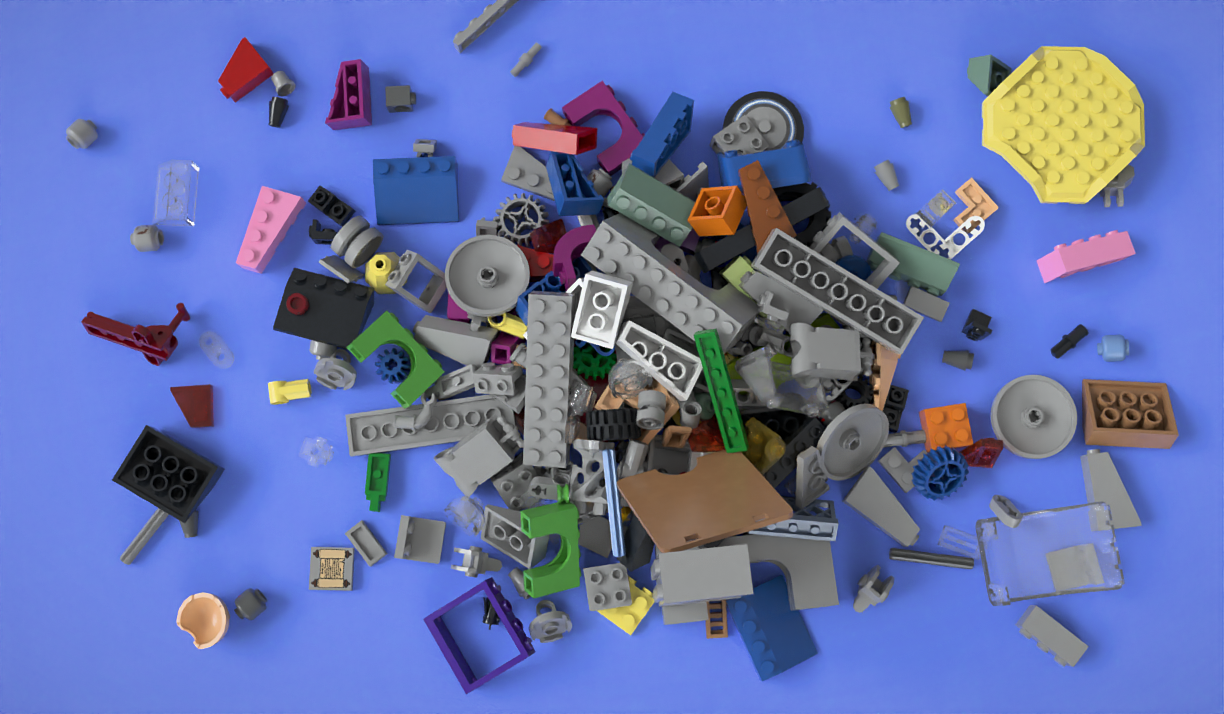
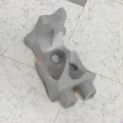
[569,439,615,515]

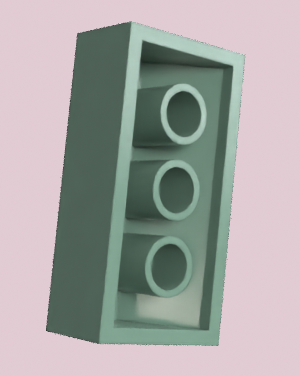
[607,163,695,247]
[866,232,960,296]

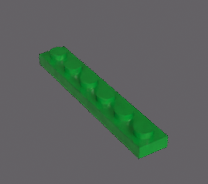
[694,328,749,453]

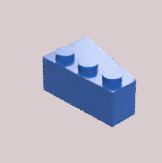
[546,151,604,216]

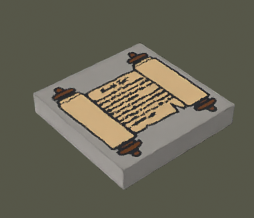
[309,547,355,591]

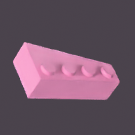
[236,186,306,274]
[1036,230,1136,283]

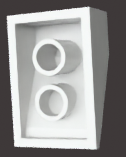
[571,271,633,349]

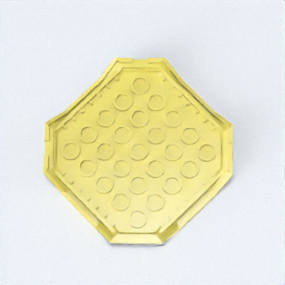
[982,46,1145,204]

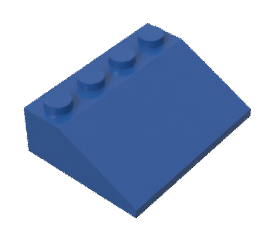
[373,156,459,225]
[726,575,818,682]

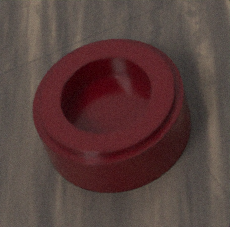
[286,293,309,315]

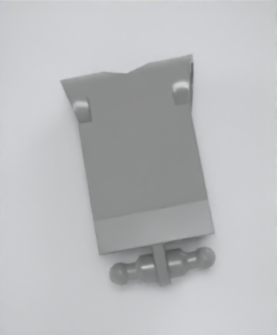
[790,323,875,381]
[433,414,524,498]

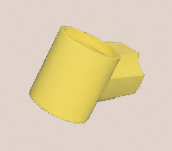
[488,313,527,339]
[268,379,312,405]

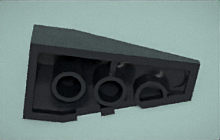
[617,510,655,572]

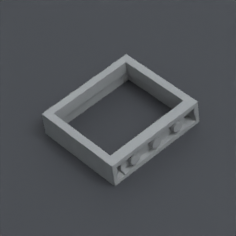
[809,212,900,326]

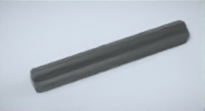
[889,548,974,569]

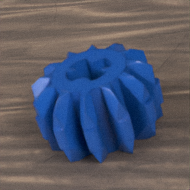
[375,348,411,384]

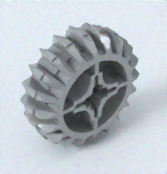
[494,193,549,248]

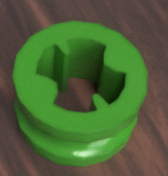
[557,484,569,504]

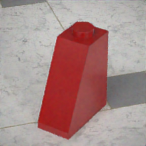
[218,37,274,103]

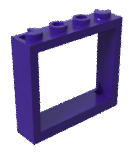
[423,577,536,694]

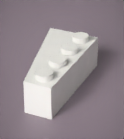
[615,320,703,401]

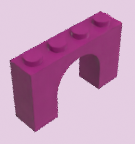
[562,80,645,176]

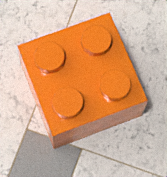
[688,186,747,236]
[919,403,974,453]

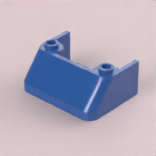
[717,139,811,193]

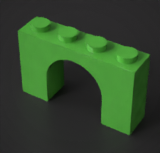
[346,310,445,409]
[521,501,581,599]

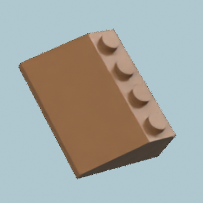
[1082,379,1179,449]

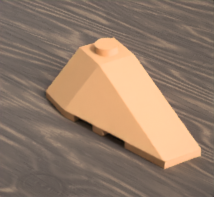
[869,340,901,411]

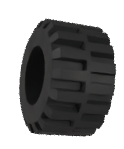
[586,408,641,441]

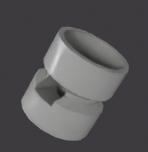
[819,236,853,263]
[636,390,666,430]

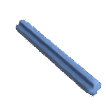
[602,449,626,557]

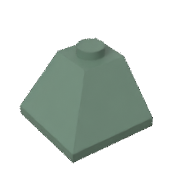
[967,54,1011,96]

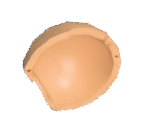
[176,592,230,649]

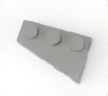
[501,146,555,201]
[795,446,830,509]

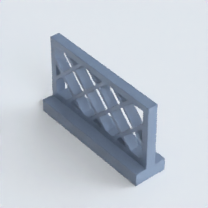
[748,496,839,542]

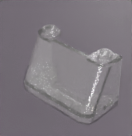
[735,347,828,417]

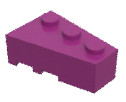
[325,59,372,130]

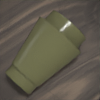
[890,97,912,128]

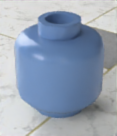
[1097,334,1129,362]

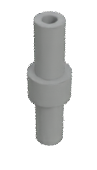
[510,42,542,77]

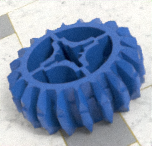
[911,446,969,501]

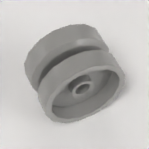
[330,215,384,269]

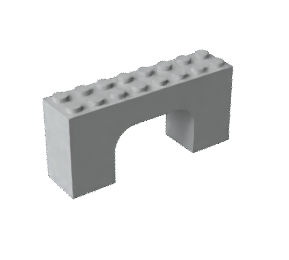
[581,213,760,354]
[655,532,839,625]
[650,544,754,607]

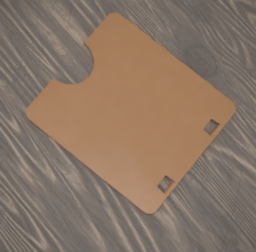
[617,449,793,553]

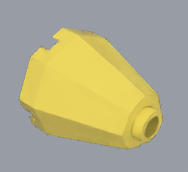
[365,252,407,294]

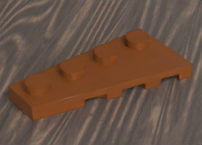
[738,160,797,254]

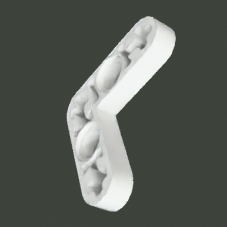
[906,214,985,260]

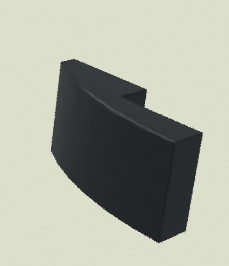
[308,186,356,227]
[882,385,909,433]

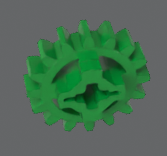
[573,342,617,380]

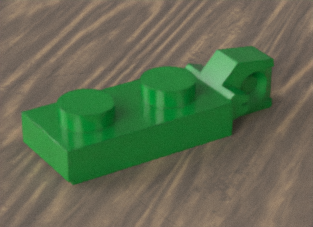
[365,453,391,512]

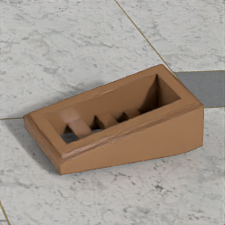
[662,425,692,448]
[705,600,728,639]

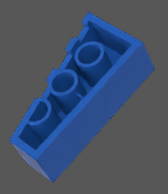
[630,91,695,178]
[515,256,593,326]

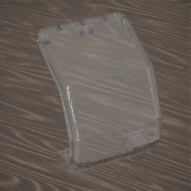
[975,501,1125,606]

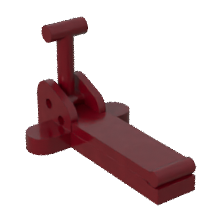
[81,303,190,366]

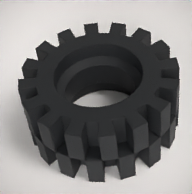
[834,375,873,409]

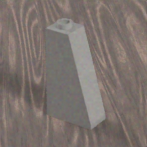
[738,270,824,335]
[413,315,498,370]
[1080,449,1142,531]
[842,466,920,547]

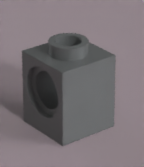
[385,85,416,113]

